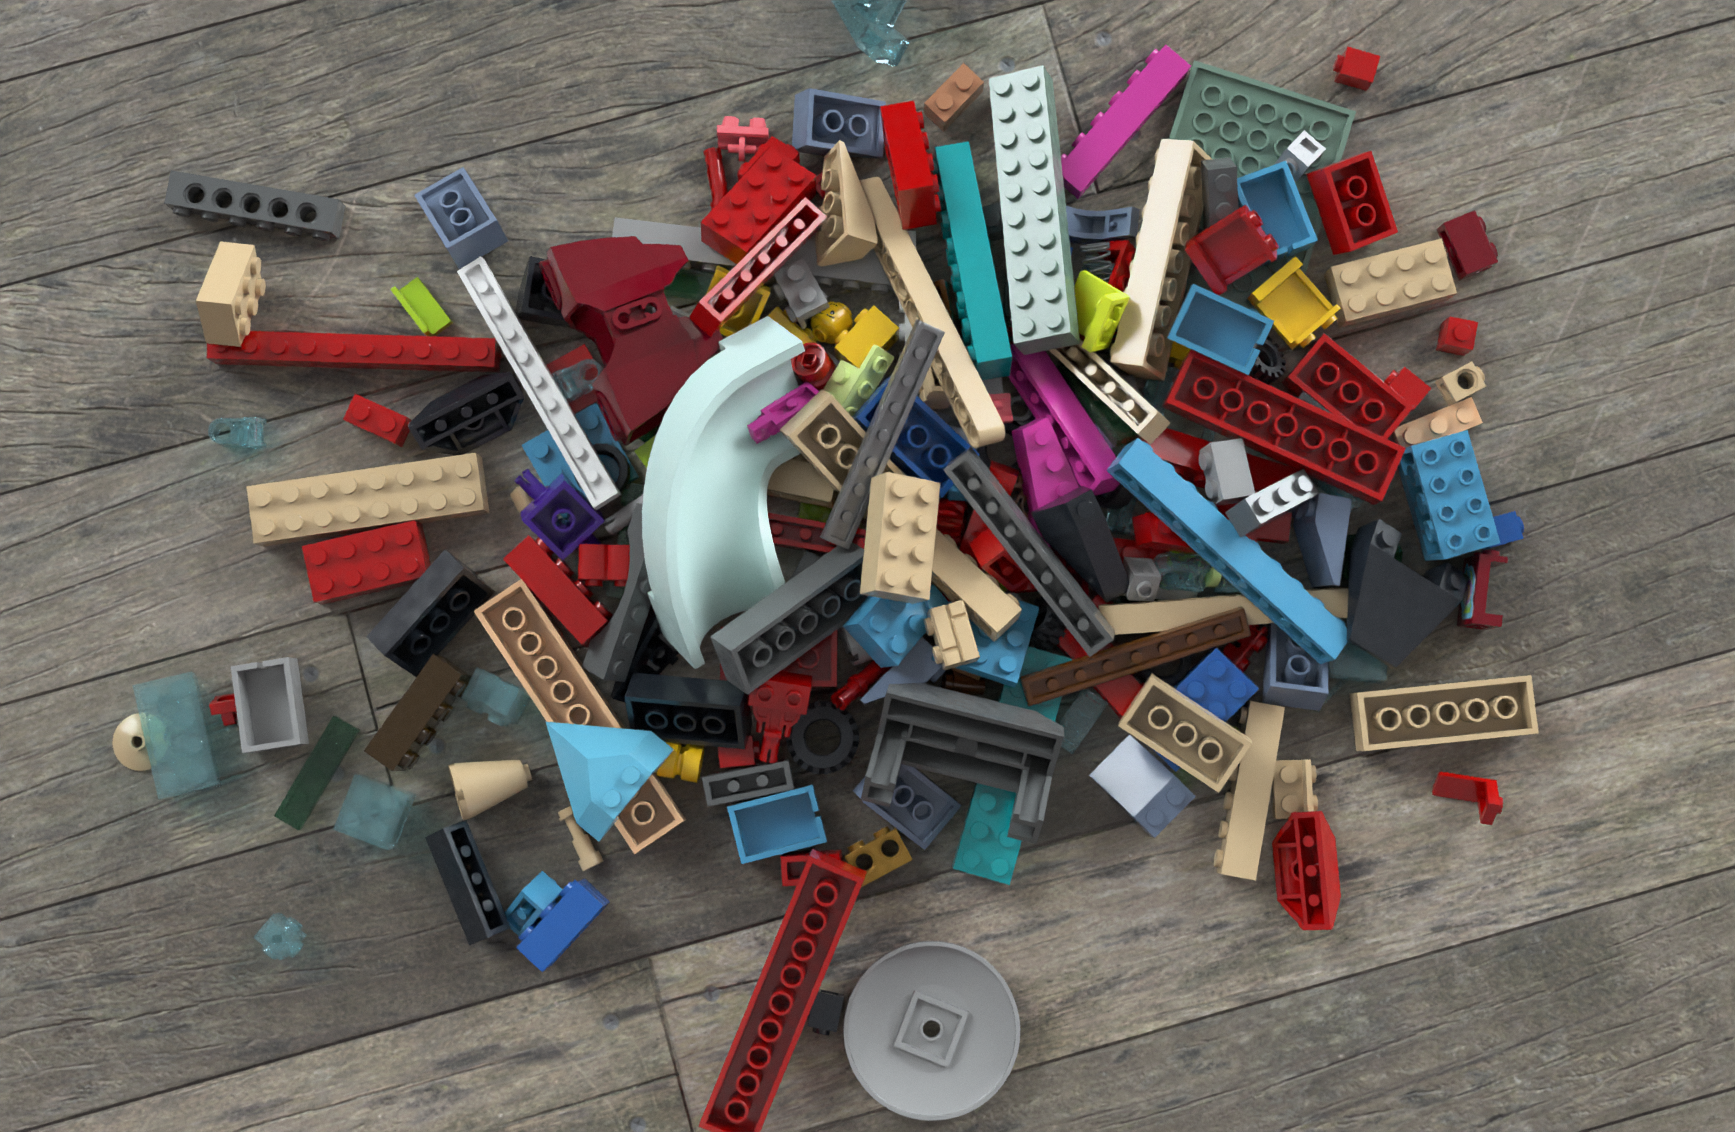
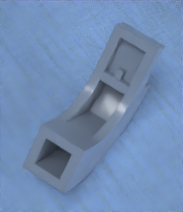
[1066,206,1140,244]

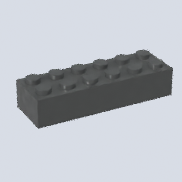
[710,542,868,695]

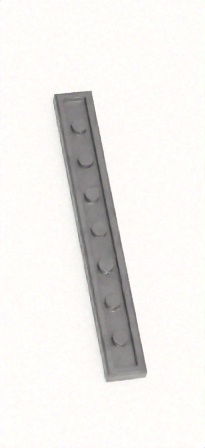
[820,319,945,549]

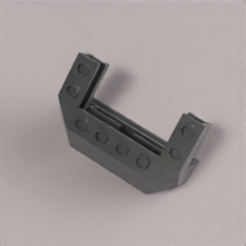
[861,683,1065,844]

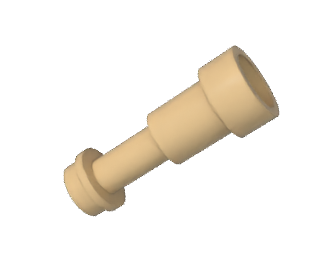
[558,806,604,871]

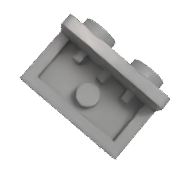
[773,257,830,329]

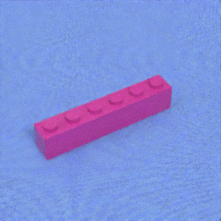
[1061,44,1191,199]
[1008,344,1119,496]

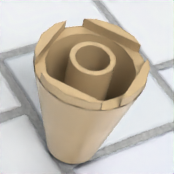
[448,759,532,820]

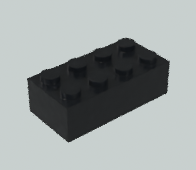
[366,550,495,677]
[625,673,752,749]

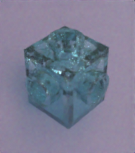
[253,912,306,960]

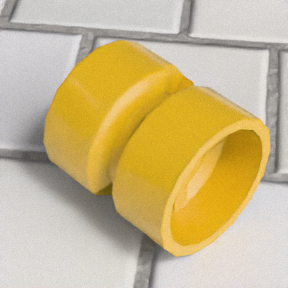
[657,742,704,783]

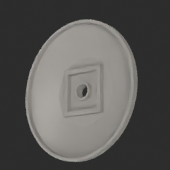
[844,941,1020,1121]

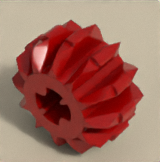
[936,498,968,546]

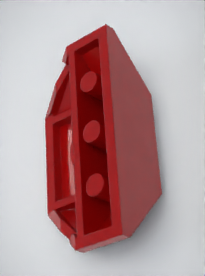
[1272,811,1341,930]

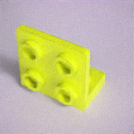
[1074,270,1130,353]

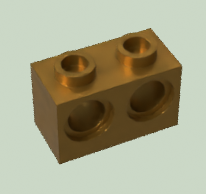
[845,826,913,887]

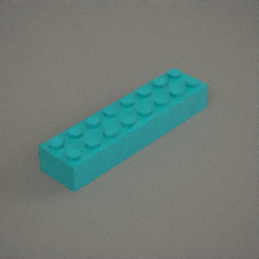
[930,141,1012,380]
[952,646,1072,885]

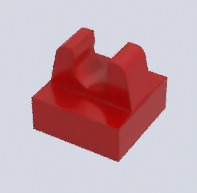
[209,693,238,726]

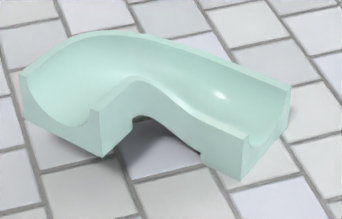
[642,316,805,669]

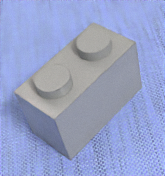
[1199,438,1255,506]

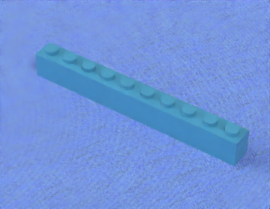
[1106,438,1348,664]

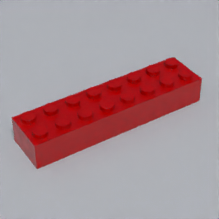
[1162,349,1406,505]

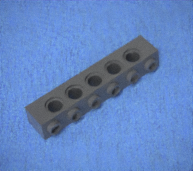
[164,170,346,241]

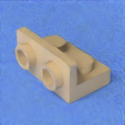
[1272,760,1318,819]

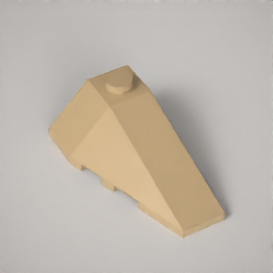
[815,141,878,266]

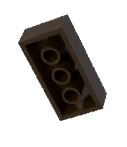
[364,654,472,771]

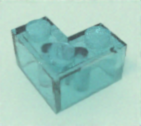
[461,667,531,727]

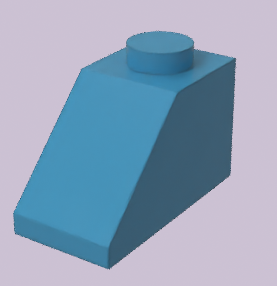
[505,871,563,936]

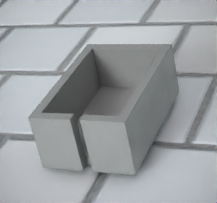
[230,657,309,753]

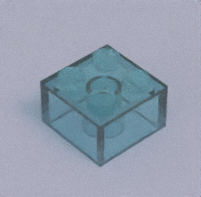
[333,774,416,850]

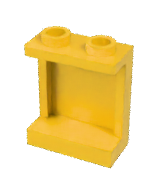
[1247,256,1341,350]

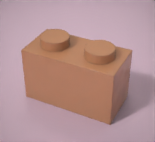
[923,63,984,132]

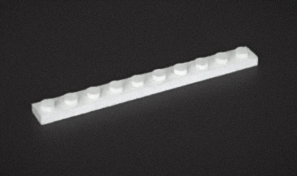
[457,256,621,510]

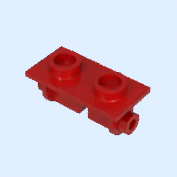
[1222,624,1268,672]

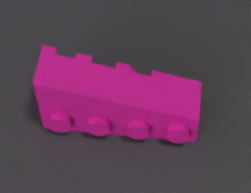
[1012,417,1079,547]

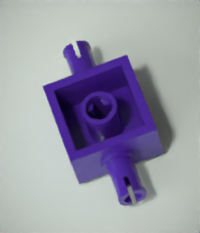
[515,469,605,560]

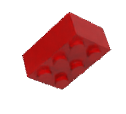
[1306,151,1398,255]

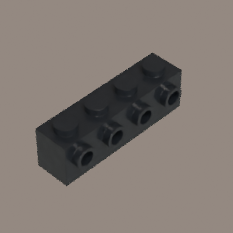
[425,820,511,946]

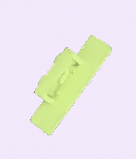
[823,345,894,417]

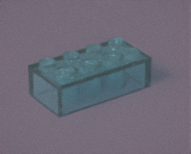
[132,672,222,800]

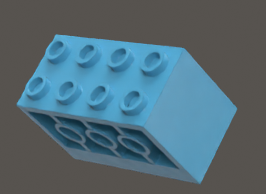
[1398,430,1500,561]

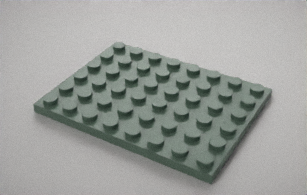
[1134,60,1356,315]

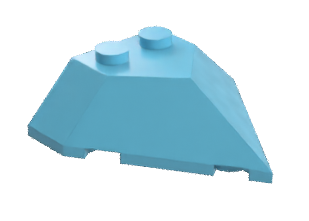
[546,722,674,842]

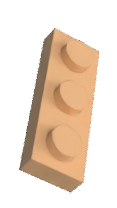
[1392,397,1483,447]

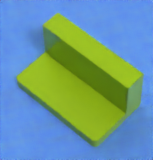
[390,277,453,336]

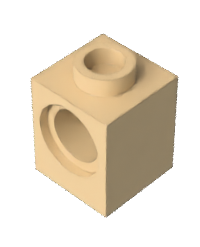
[1435,362,1486,406]

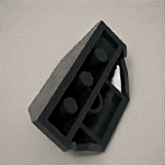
[408,372,525,455]

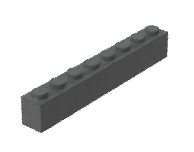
[943,447,1115,657]

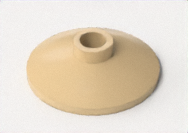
[113,713,171,771]

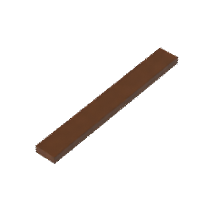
[1019,606,1251,706]

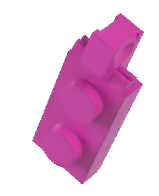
[747,382,819,444]

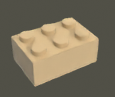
[196,242,266,347]

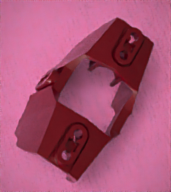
[539,236,723,446]

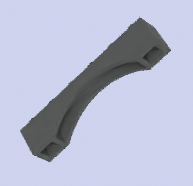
[582,503,651,682]

